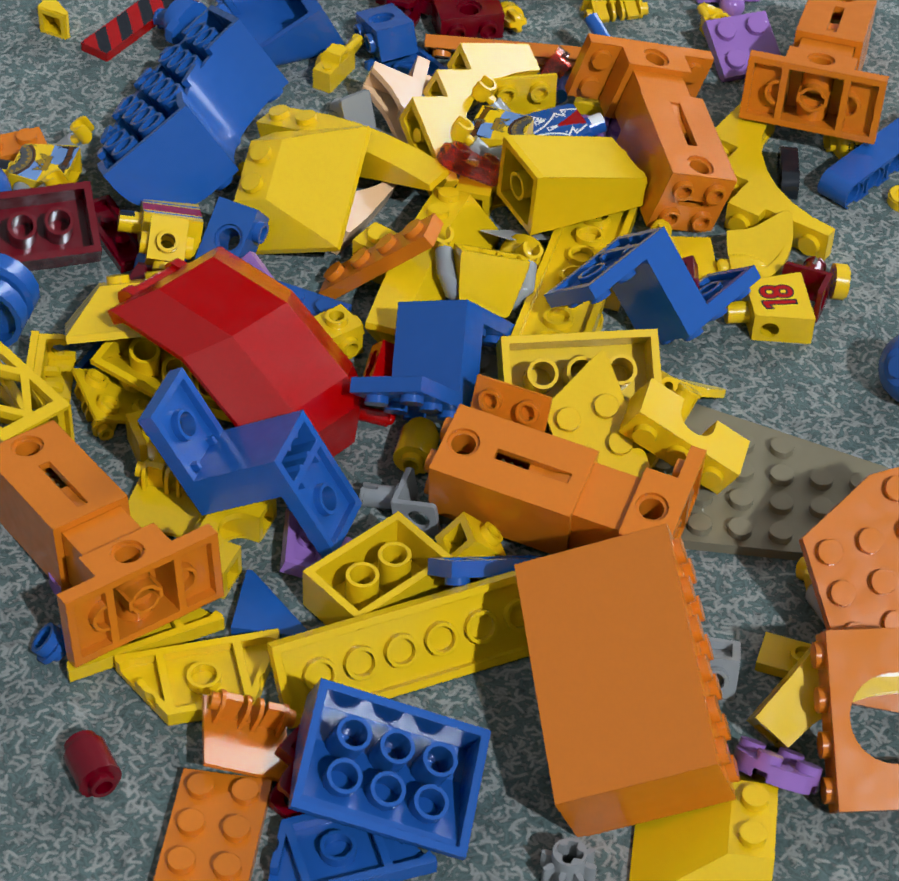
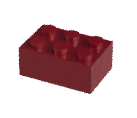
[0,181,102,271]

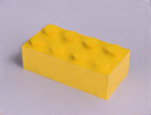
[496,328,662,406]

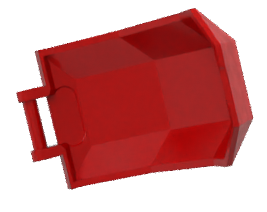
[107,246,363,457]

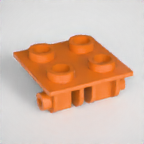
[471,374,553,432]
[202,689,297,782]

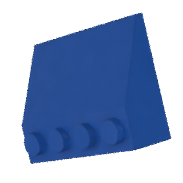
[288,678,491,860]

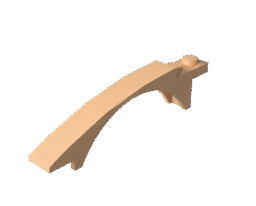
[331,56,432,255]

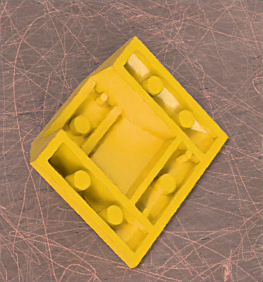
[234,126,372,255]
[65,270,162,344]
[629,772,778,881]

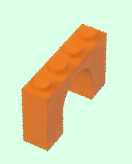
[810,628,899,814]

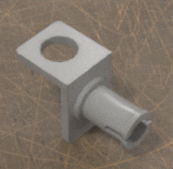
[329,89,394,137]
[359,467,441,536]

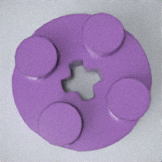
[733,736,823,795]

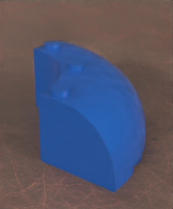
[97,5,289,207]

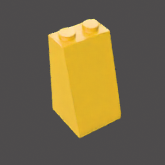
[497,135,647,236]

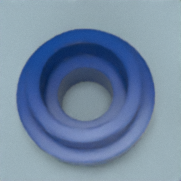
[31,623,66,665]

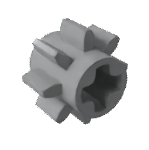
[540,836,597,881]

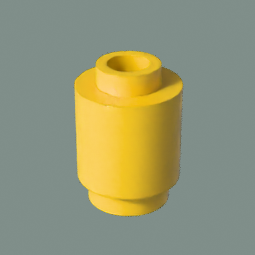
[393,417,440,475]

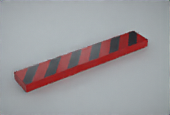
[81,0,174,62]

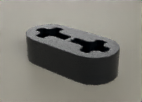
[777,146,800,200]

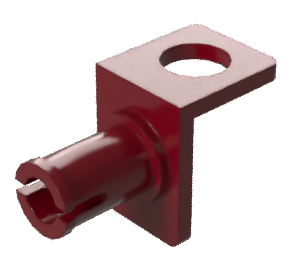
[782,256,833,323]

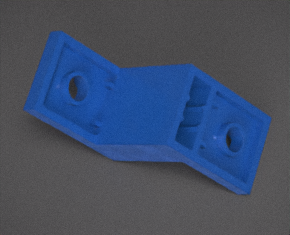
[544,226,761,345]
[350,299,515,421]
[138,367,362,558]

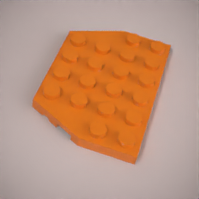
[799,467,899,713]

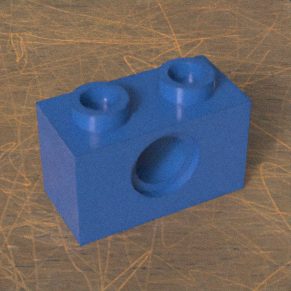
[354,3,418,63]
[194,196,269,260]

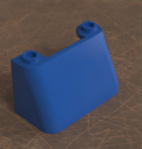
[216,0,345,66]

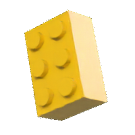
[302,511,453,625]

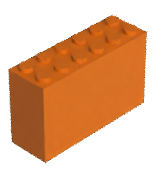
[514,523,740,837]

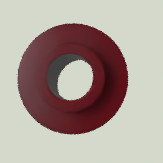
[63,730,122,798]

